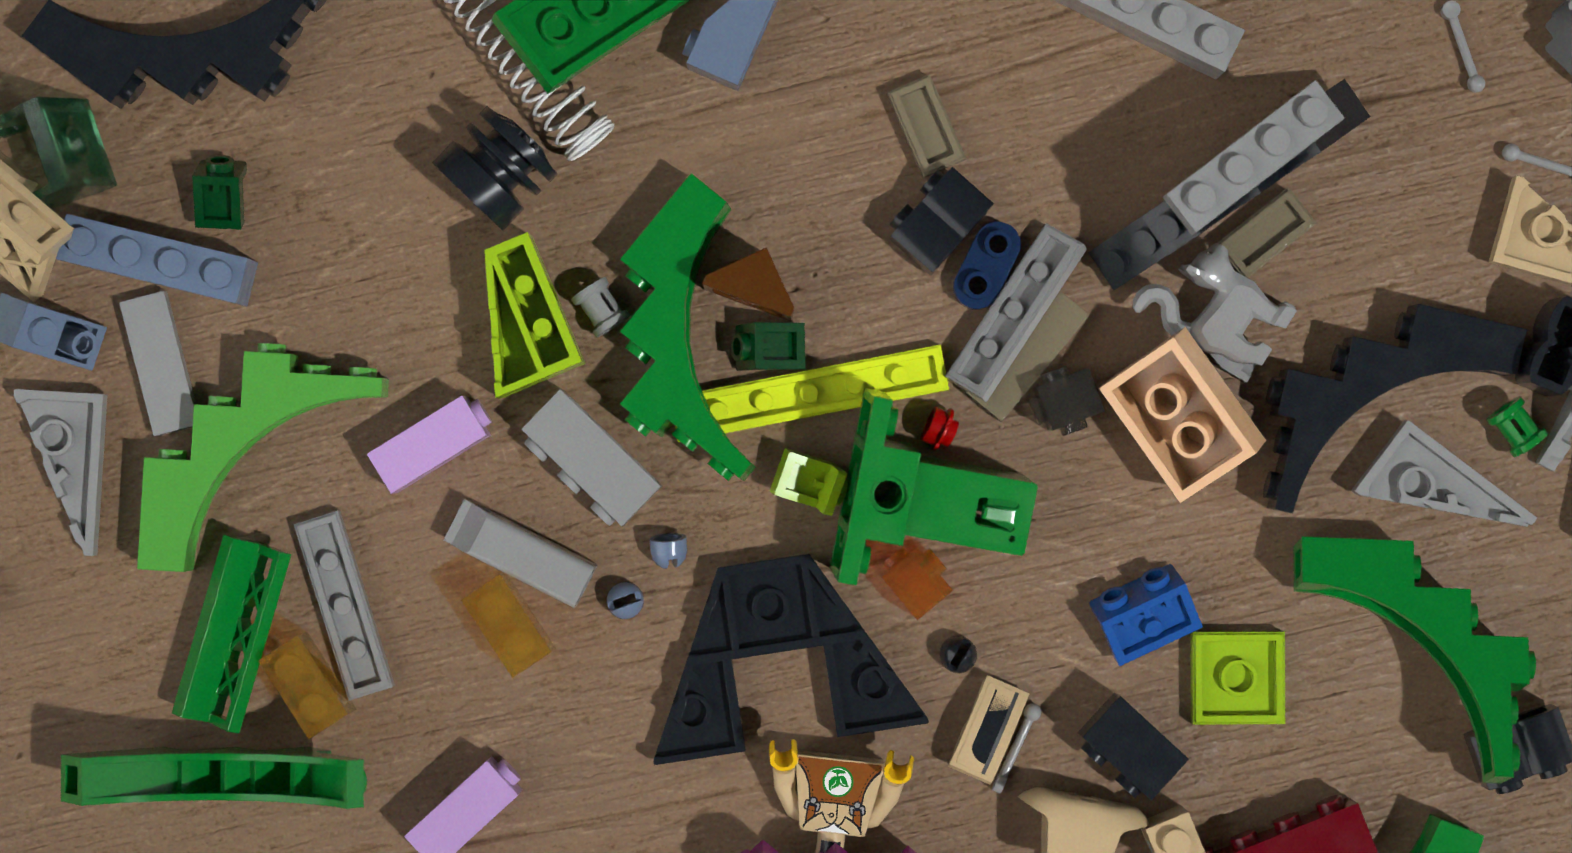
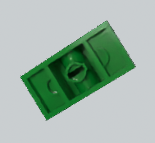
[829,388,1038,585]

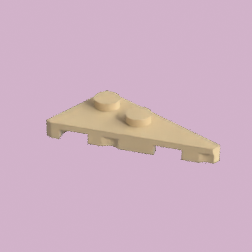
[1489,176,1572,286]

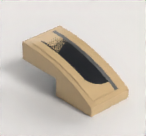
[948,675,1029,785]

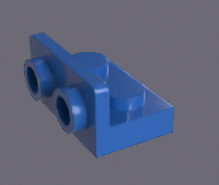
[1089,564,1203,667]

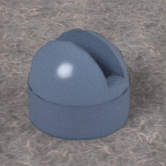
[650,533,687,569]
[606,582,644,619]

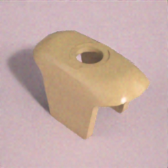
[1017,787,1150,853]

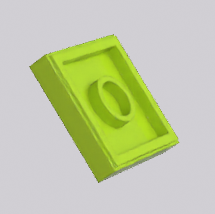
[1190,631,1286,725]

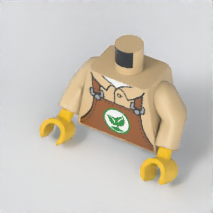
[769,739,914,853]

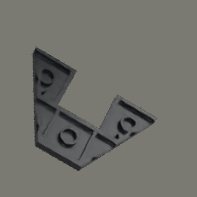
[653,553,929,765]

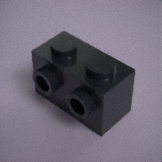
[1077,692,1189,801]

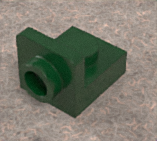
[192,155,247,230]
[731,322,806,371]

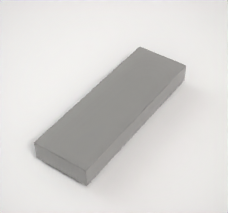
[119,291,196,436]

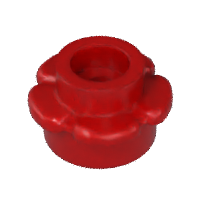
[920,406,959,451]

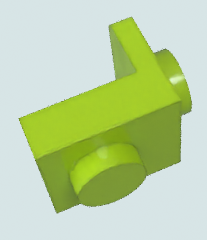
[770,448,848,516]

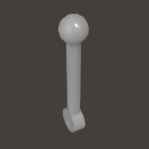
[1440,0,1485,93]
[1502,143,1572,177]
[991,703,1042,794]

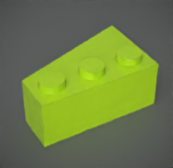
[484,232,586,399]

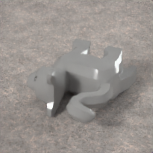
[1132,243,1297,383]

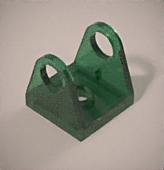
[0,97,117,209]

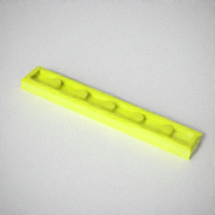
[675,345,949,442]

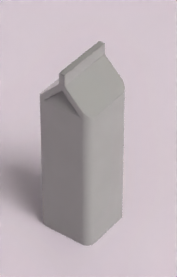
[444,499,598,608]

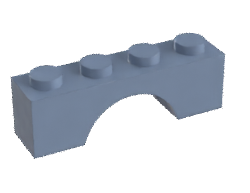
[56,214,258,307]

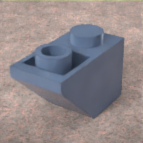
[0,292,107,371]

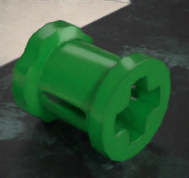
[1486,396,1548,457]

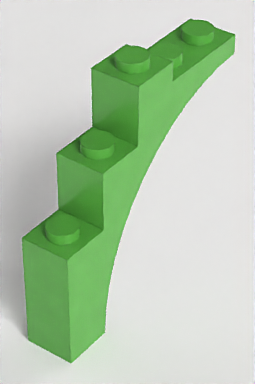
[137,343,389,572]

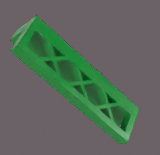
[172,535,291,734]

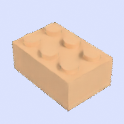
[1099,327,1266,503]

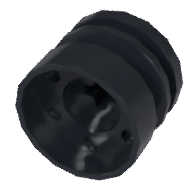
[432,106,558,231]

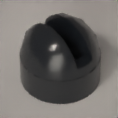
[939,636,977,673]

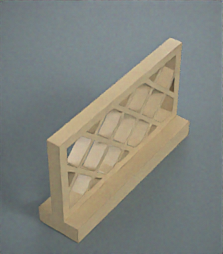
[0,166,74,302]

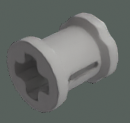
[571,277,631,338]

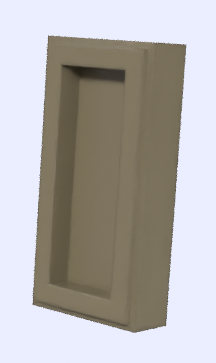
[887,74,966,178]
[1217,187,1317,278]

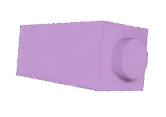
[367,395,492,494]
[404,756,523,853]

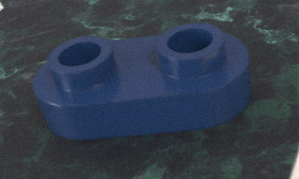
[953,222,1021,310]

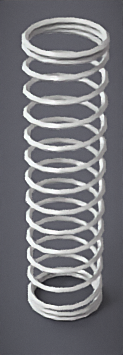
[443,0,615,161]

